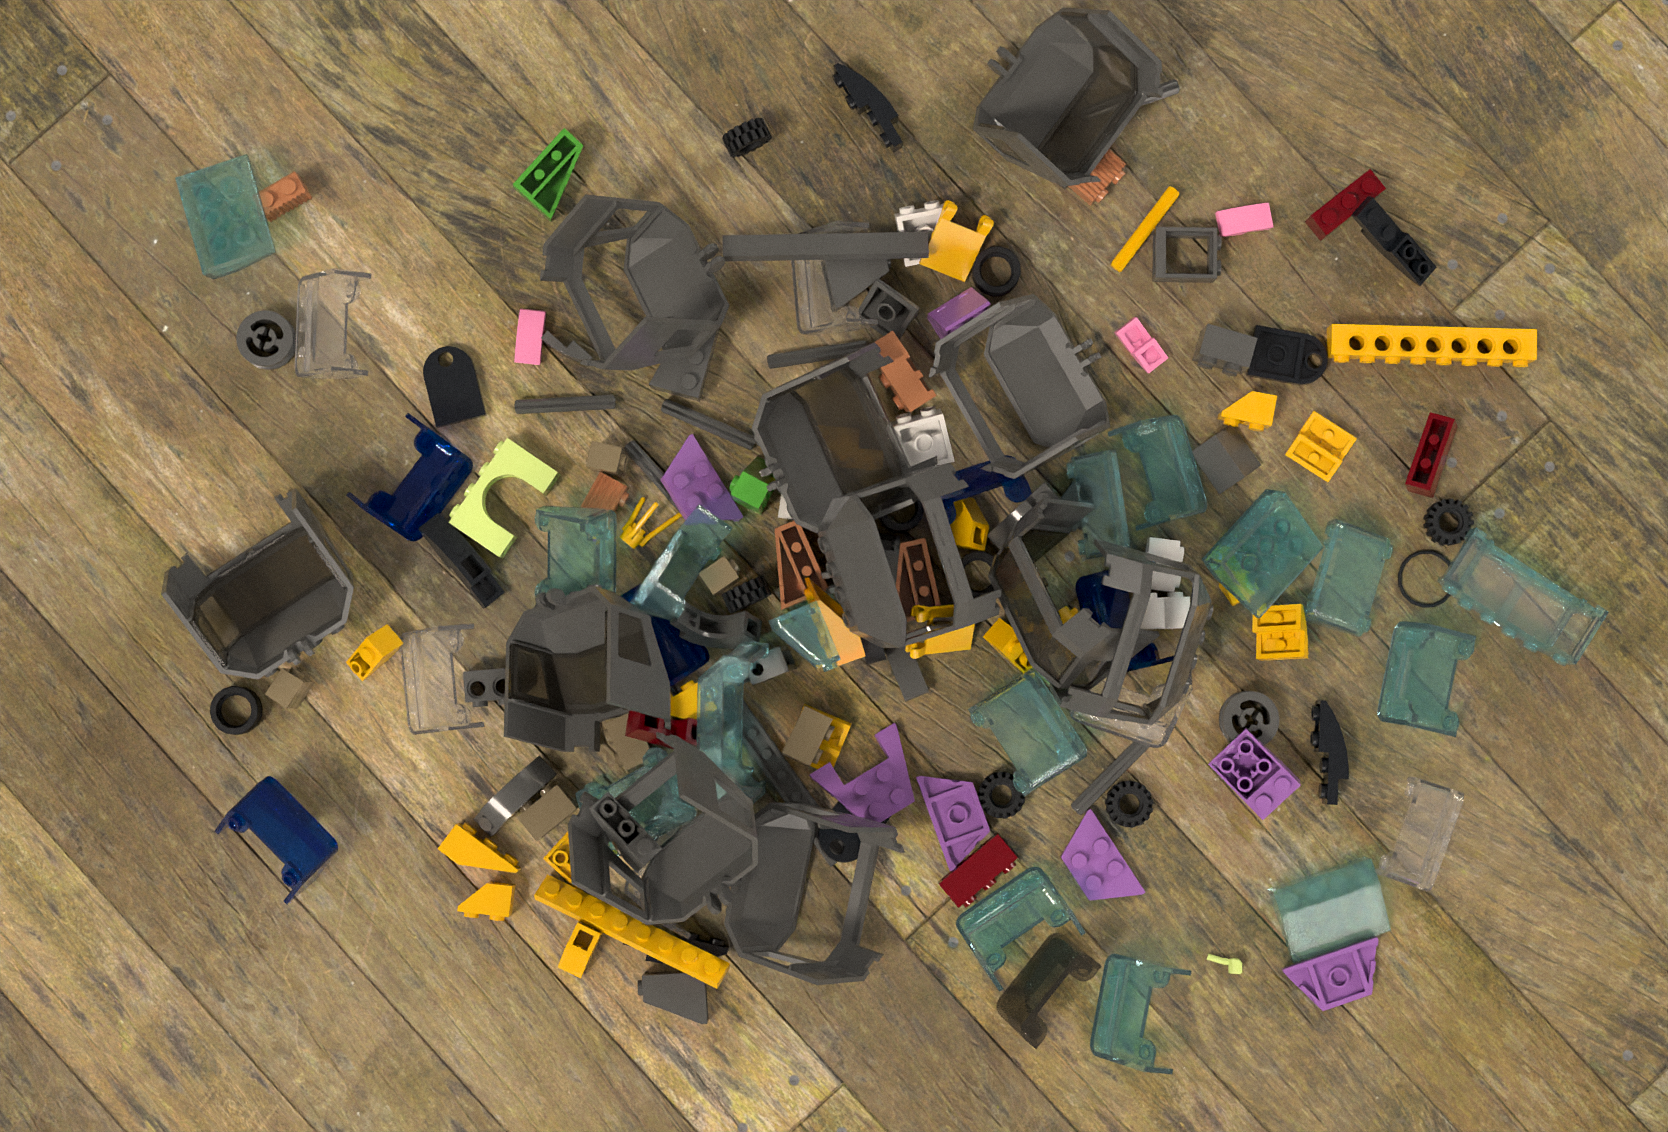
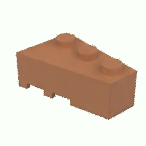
[873,331,937,413]
[775,521,828,611]
[896,538,941,622]

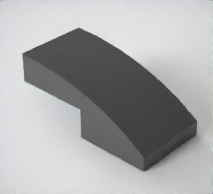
[541,331,594,362]
[885,646,929,702]

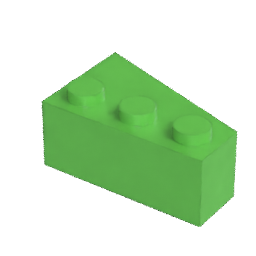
[513,128,583,222]
[729,456,775,515]

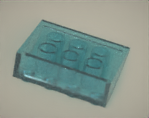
[175,154,276,279]
[1201,489,1324,618]
[1268,857,1391,963]

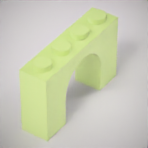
[449,438,560,559]

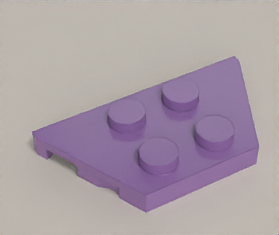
[660,434,743,523]
[916,776,990,871]
[1060,809,1145,901]
[1281,936,1378,1011]

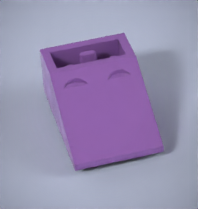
[927,287,991,339]
[1208,729,1301,820]

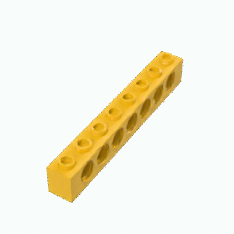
[1327,324,1537,367]

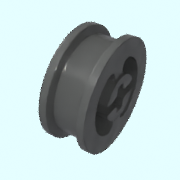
[236,310,297,370]
[1219,691,1279,745]

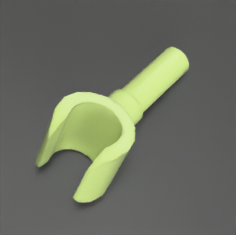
[1207,954,1242,974]

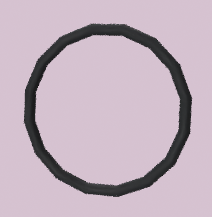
[1398,550,1456,608]

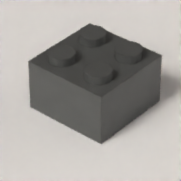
[1192,324,1257,377]

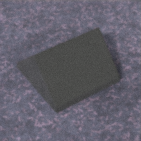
[855,278,920,340]
[1190,425,1261,494]

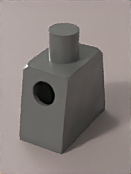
[734,645,797,685]

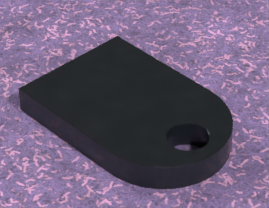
[1246,325,1328,385]
[423,346,487,428]
[818,801,891,863]

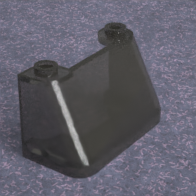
[996,933,1102,1049]

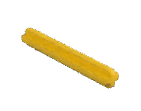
[1111,186,1180,272]

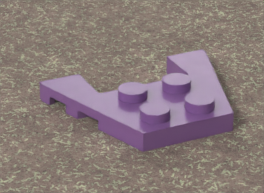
[809,723,915,822]

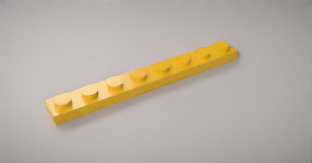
[534,874,730,989]

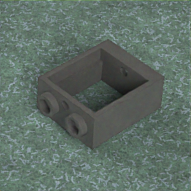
[1152,227,1222,283]

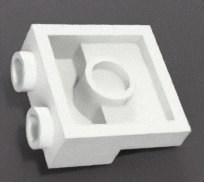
[894,200,943,267]
[891,406,955,466]

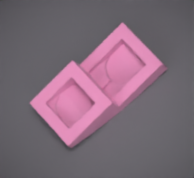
[1215,203,1273,237]
[514,308,546,365]
[1114,317,1168,374]

